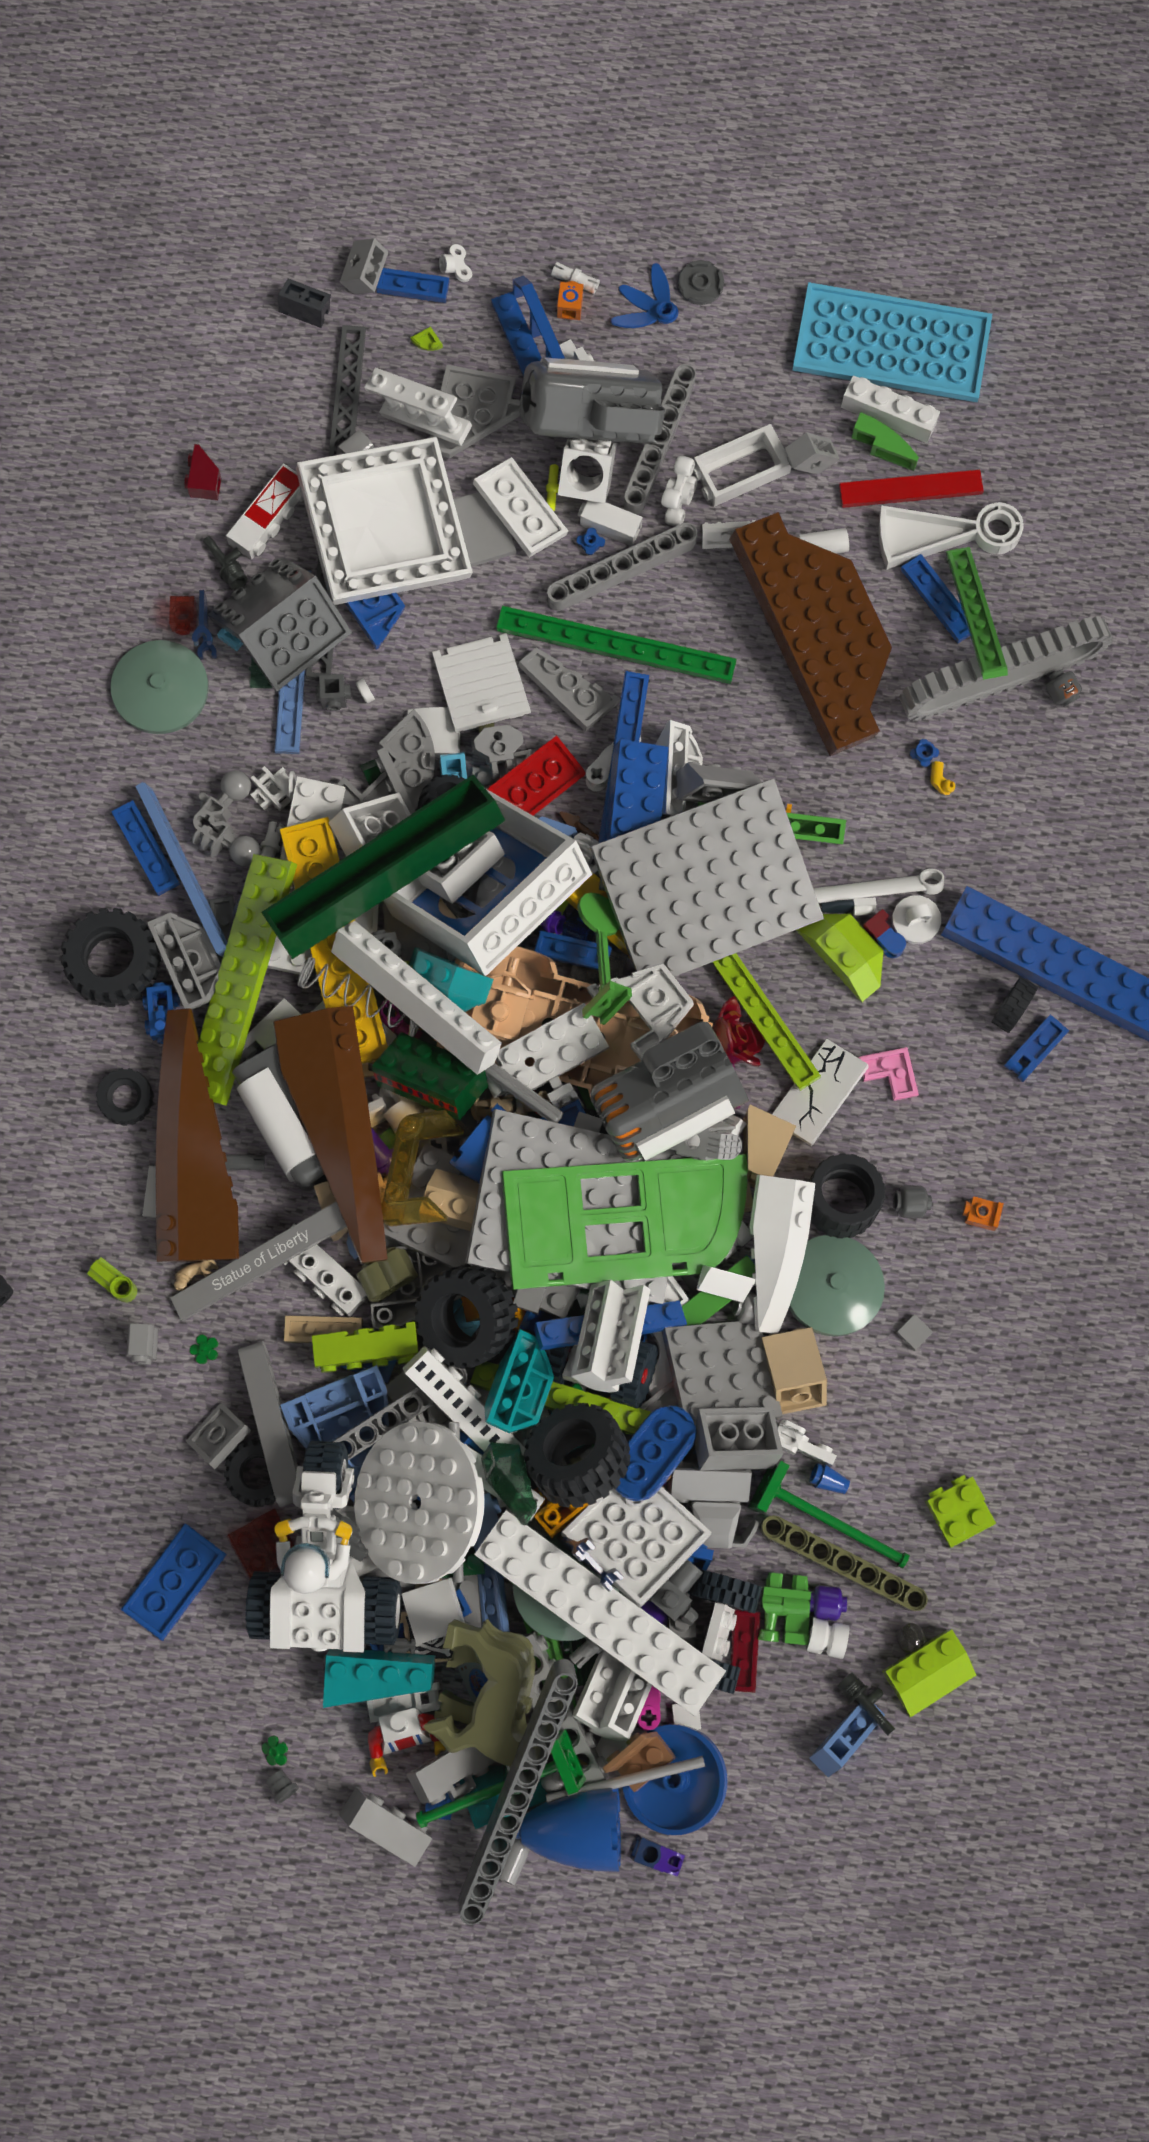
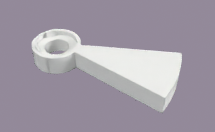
[878,502,1023,570]

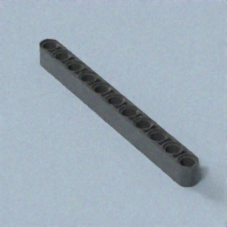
[458,1659,578,1925]

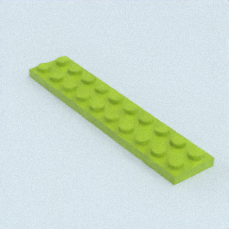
[197,854,297,1106]

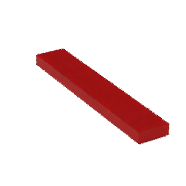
[839,469,984,508]

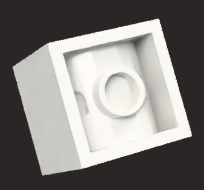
[558,438,617,503]

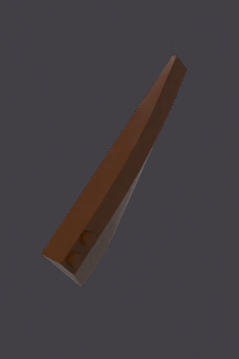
[273,1006,387,1263]
[156,1008,239,1263]

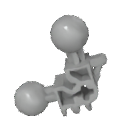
[192,770,261,867]

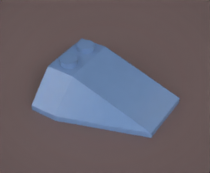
[280,1365,389,1488]

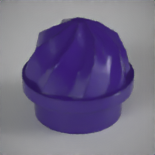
[541,910,566,935]

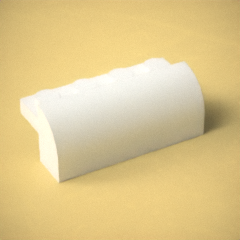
[571,1280,650,1392]
[572,1650,652,1741]

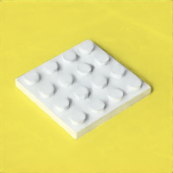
[561,1487,712,1608]

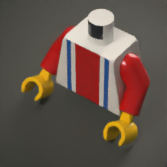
[367,1708,446,1777]

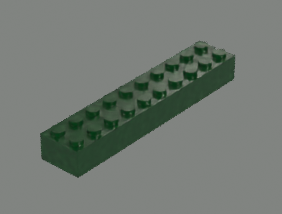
[261,774,506,960]

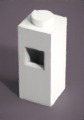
[578,500,643,546]

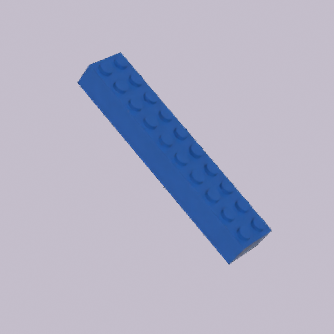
[941,886,1149,1041]

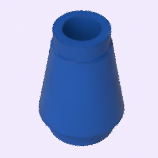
[809,1463,850,1494]

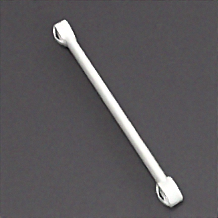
[813,869,944,903]

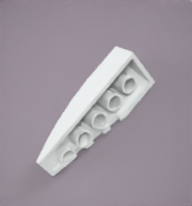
[750,1175,815,1334]

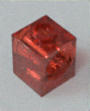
[169,596,197,635]

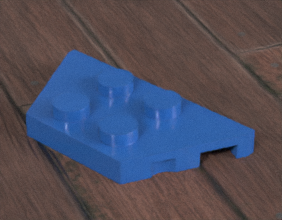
[345,593,405,650]

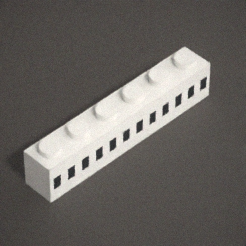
[403,1346,527,1479]

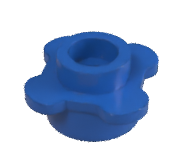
[577,528,605,555]
[910,739,939,767]

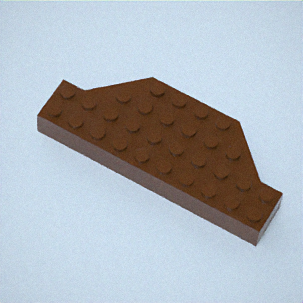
[729,512,892,757]

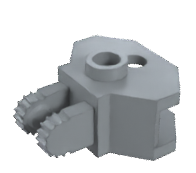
[471,725,524,783]

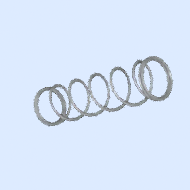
[298,957,420,1037]

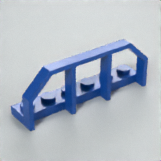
[491,275,565,377]

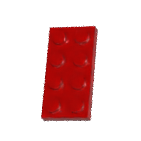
[487,735,586,816]

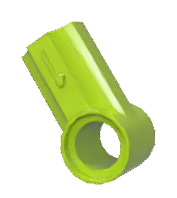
[87,1257,137,1303]

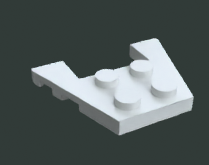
[587,964,694,1060]

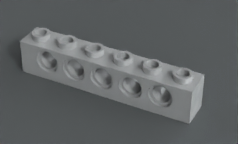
[525,1631,608,1785]

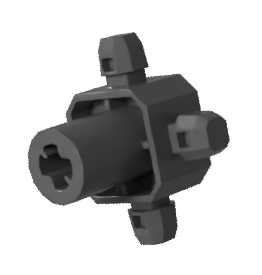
[649,1559,703,1625]

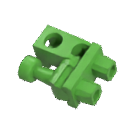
[758,1572,811,1645]

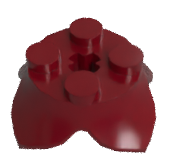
[712,996,765,1067]

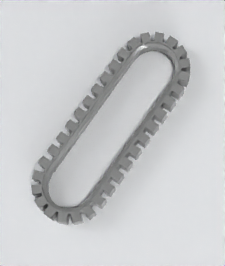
[899,616,1113,721]

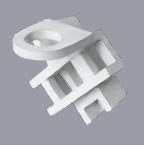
[251,766,296,811]

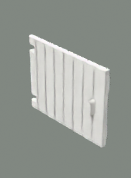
[432,633,531,732]

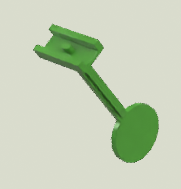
[577,892,632,1025]

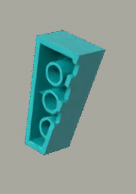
[323,1649,436,1708]

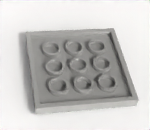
[662,1321,783,1427]

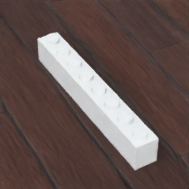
[331,921,502,1075]

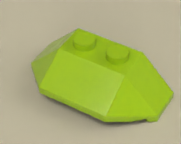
[796,914,883,1002]

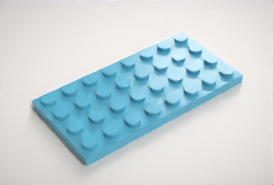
[792,282,992,402]

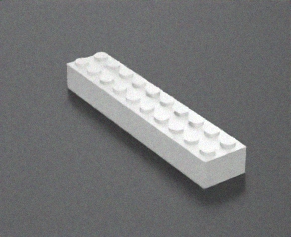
[474,1510,726,1716]

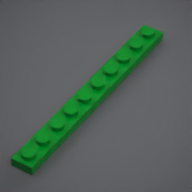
[496,606,737,684]

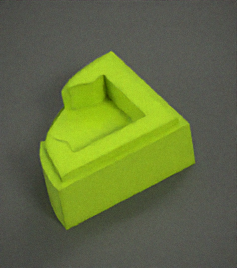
[411,326,443,351]

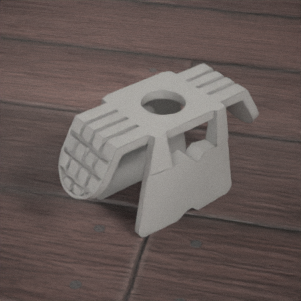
[670,1122,742,1161]
[691,1500,759,1548]

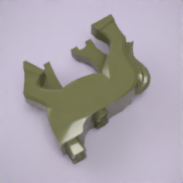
[424,1619,540,1767]

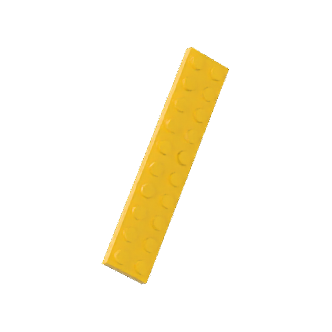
[280,817,388,1064]

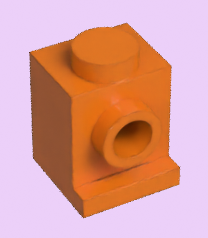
[962,1196,1004,1231]

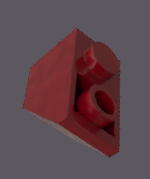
[184,444,222,501]

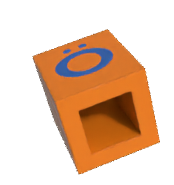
[557,281,584,320]

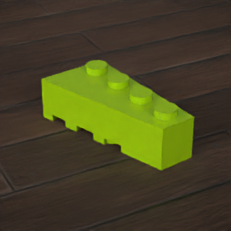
[312,1322,418,1373]

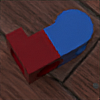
[863,909,906,959]

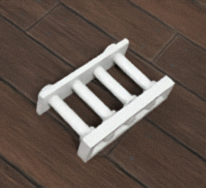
[364,368,472,446]

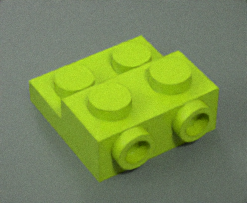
[925,1475,996,1548]

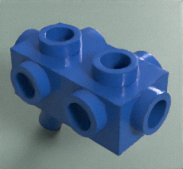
[143,983,180,1044]

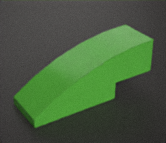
[852,412,919,471]

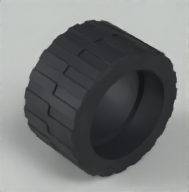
[808,1153,886,1239]

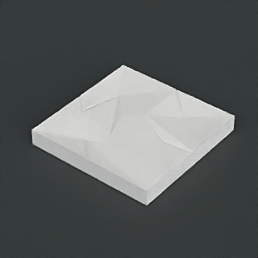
[296,437,473,605]

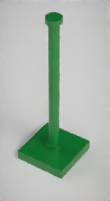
[748,1461,910,1569]
[416,1729,586,1828]

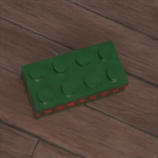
[372,1032,488,1121]

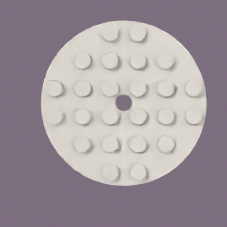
[354,1422,484,1584]

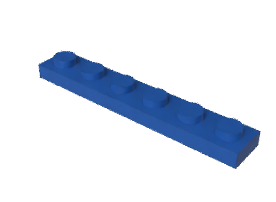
[533,1300,687,1351]

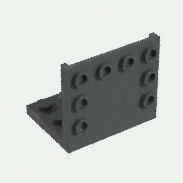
[207,557,352,691]

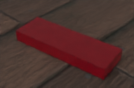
[730,1610,760,1693]

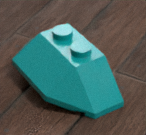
[408,947,494,1012]
[484,1329,554,1433]

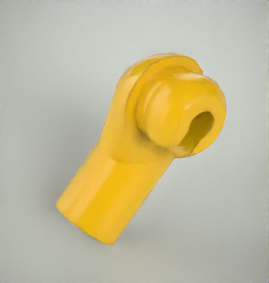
[930,761,955,795]

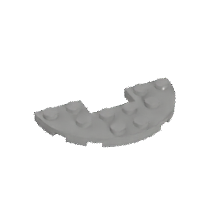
[336,709,436,811]

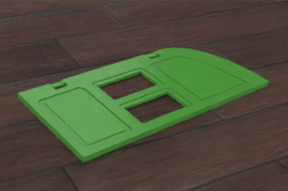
[502,1154,747,1290]

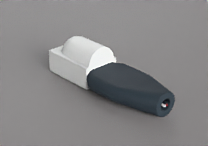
[821,897,877,916]

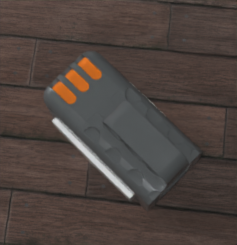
[590,1022,749,1161]

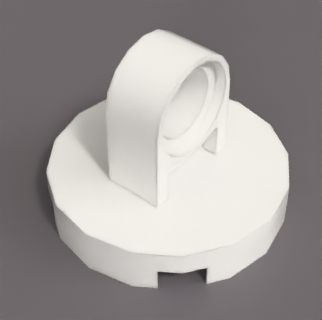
[892,895,941,944]

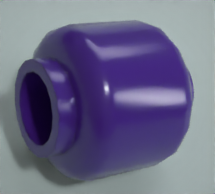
[810,1585,847,1621]

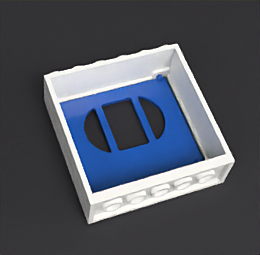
[383,789,592,976]

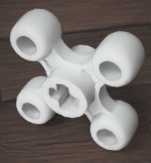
[661,456,697,527]

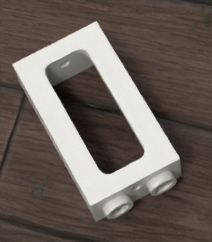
[692,424,791,507]

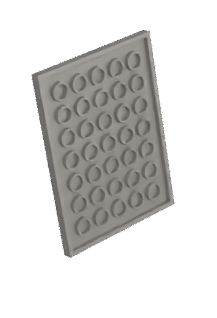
[590,778,824,977]
[465,1109,688,1304]

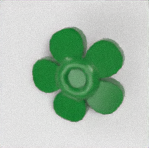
[190,1335,219,1364]
[262,1735,288,1766]

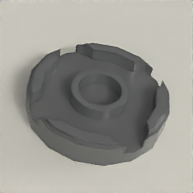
[678,260,724,305]

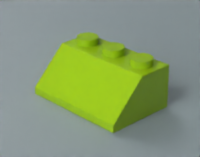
[882,1629,976,1717]

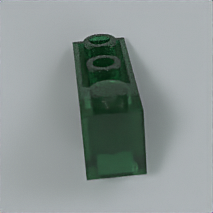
[481,1442,537,1525]

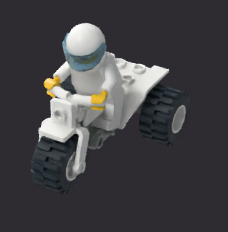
[245,1441,401,1652]

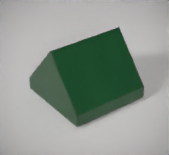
[360,757,383,786]

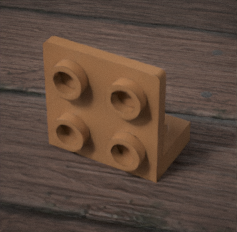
[602,1731,676,1792]

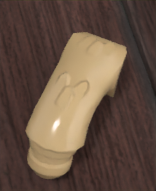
[174,1260,218,1291]

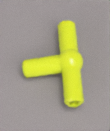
[546,464,559,511]

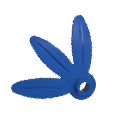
[611,263,679,328]

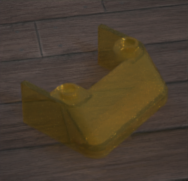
[381,1110,464,1226]

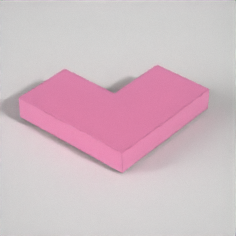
[858,1047,919,1101]

